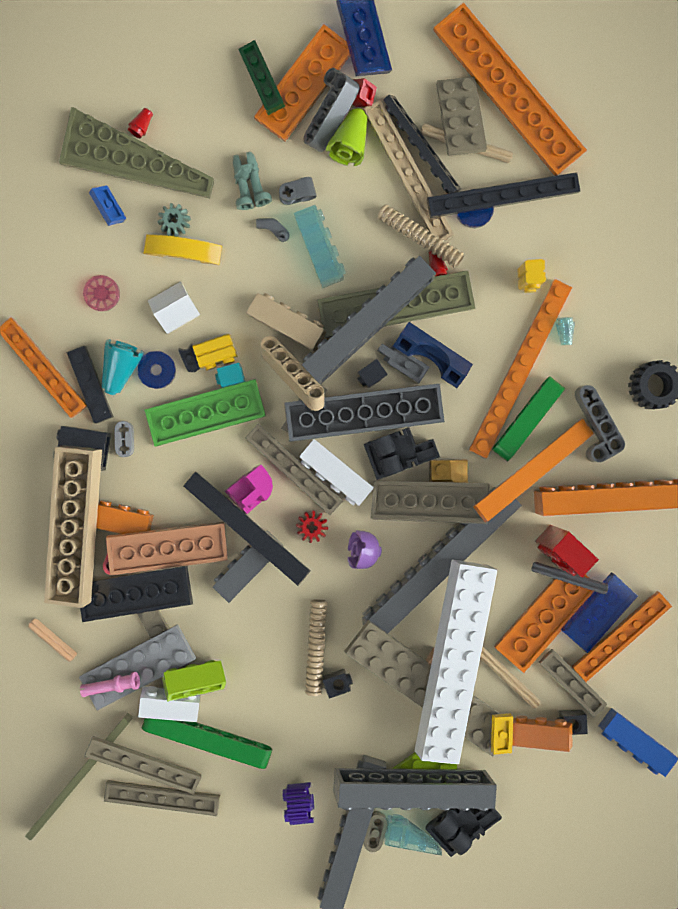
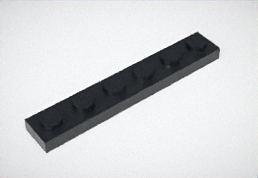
[383,95,461,193]

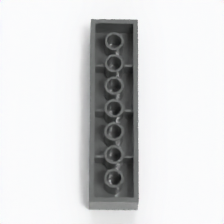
[302,256,436,385]
[284,383,445,442]
[333,768,497,811]

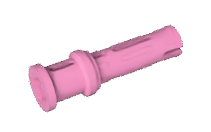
[80,672,140,697]

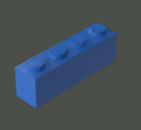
[598,708,678,777]

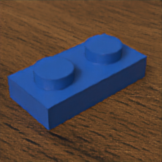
[89,185,126,226]

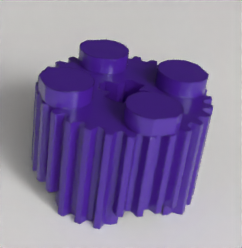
[282,782,315,825]

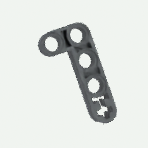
[303,68,360,152]
[575,385,625,462]

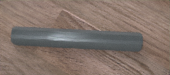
[531,562,609,594]

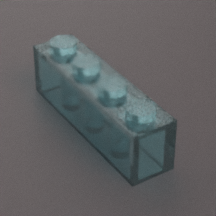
[294,205,346,289]

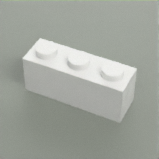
[138,686,200,722]

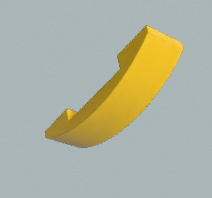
[144,235,222,265]

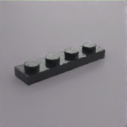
[66,346,114,424]

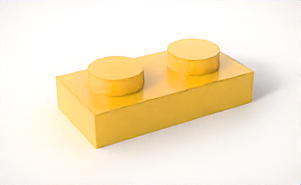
[491,713,513,755]

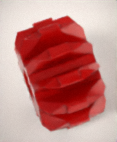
[296,510,328,543]

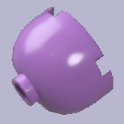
[348,530,382,569]

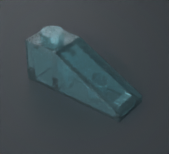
[384,814,442,856]

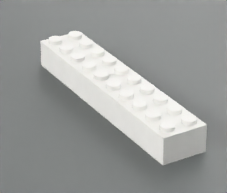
[414,559,497,764]

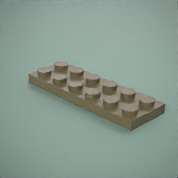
[371,481,490,524]

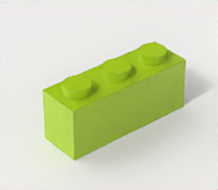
[162,660,226,702]

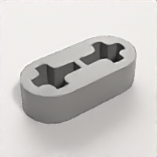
[114,421,134,457]

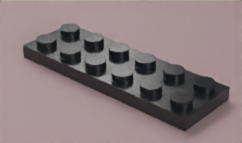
[80,566,193,622]

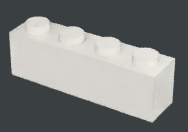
[300,439,374,506]

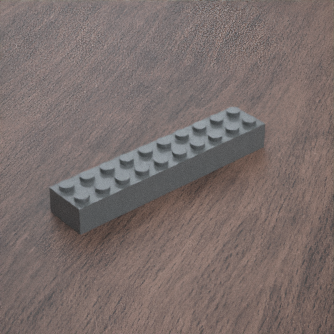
[362,487,522,633]

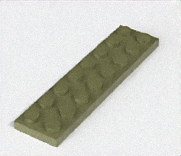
[317,271,475,338]

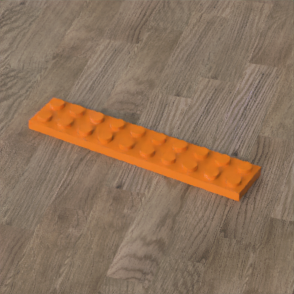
[433,2,587,176]

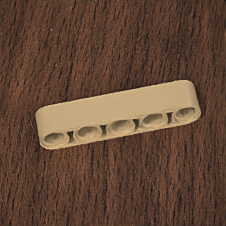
[261,336,325,411]

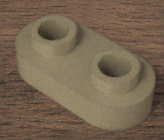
[364,812,387,852]

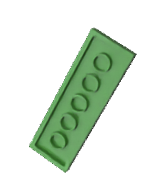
[145,379,266,447]

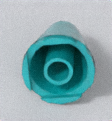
[102,339,144,395]

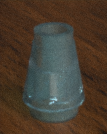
[556,317,575,345]

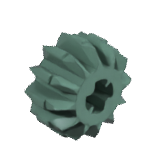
[158,203,191,237]

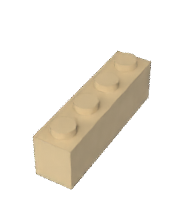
[246,292,327,352]

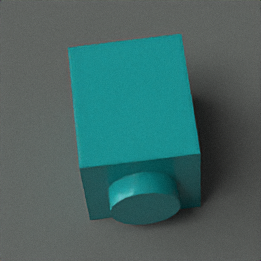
[215,363,246,388]

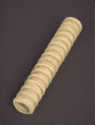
[378,204,464,268]
[305,599,327,696]

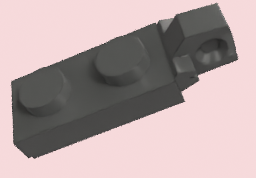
[377,344,429,384]

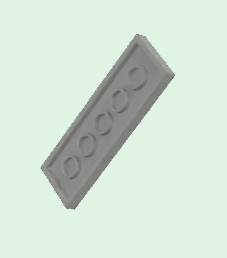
[79,624,196,710]

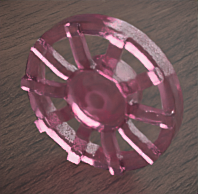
[83,275,120,312]

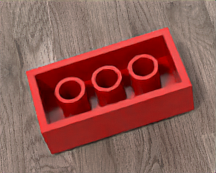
[535,525,599,578]

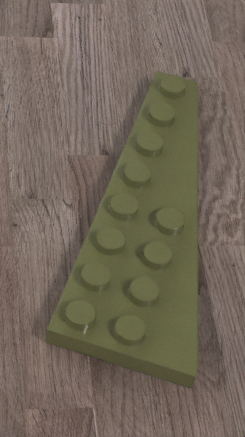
[59,107,214,199]

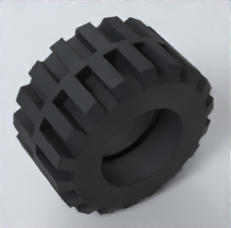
[628,360,678,410]

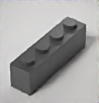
[213,530,284,603]

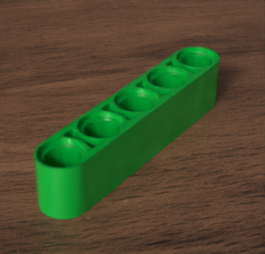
[492,376,565,462]

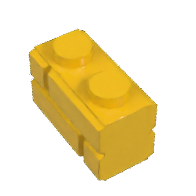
[517,259,546,293]
[193,334,238,371]

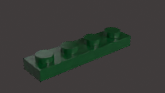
[238,40,285,115]

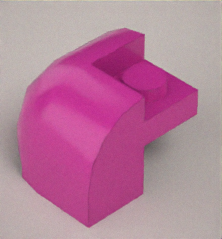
[225,464,273,514]

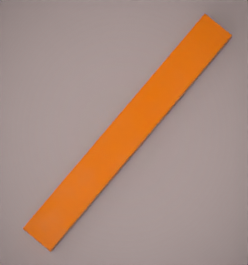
[473,418,594,522]

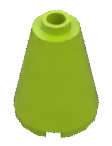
[326,108,367,166]

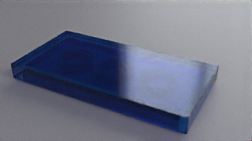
[336,0,392,76]
[561,572,638,653]

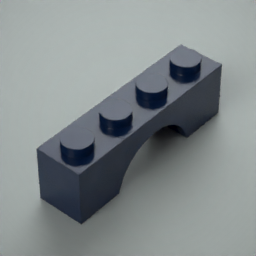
[393,322,473,388]

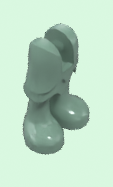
[233,152,272,210]

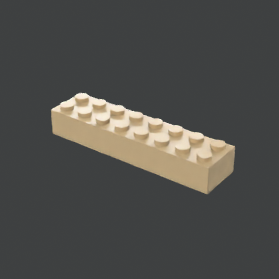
[44,445,102,608]

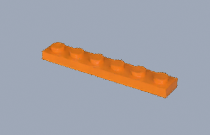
[0,317,87,418]
[572,591,672,682]

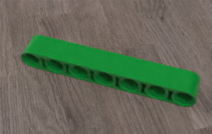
[141,718,273,769]

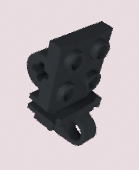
[364,427,440,480]
[425,808,502,857]

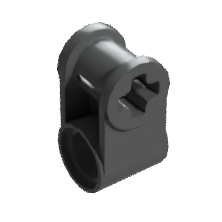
[279,177,317,205]

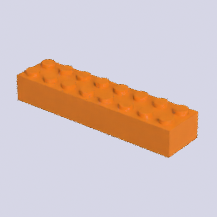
[534,479,678,516]

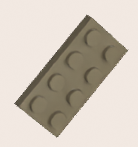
[436,77,487,156]

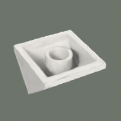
[148,281,200,334]

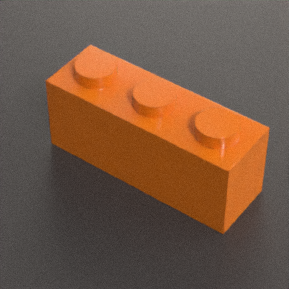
[96,500,154,534]
[512,715,573,752]

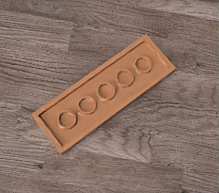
[106,522,228,575]

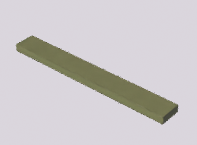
[25,713,133,840]

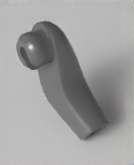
[256,218,290,242]

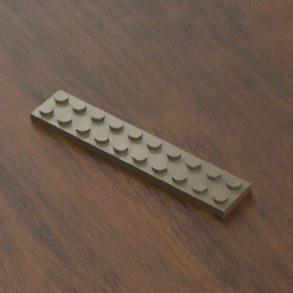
[344,620,499,757]

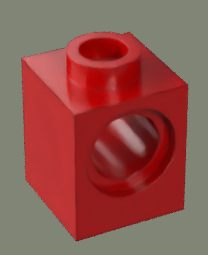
[352,78,377,107]

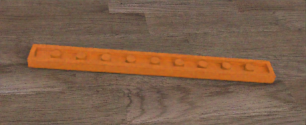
[469,279,572,459]

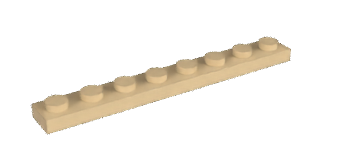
[364,99,454,241]

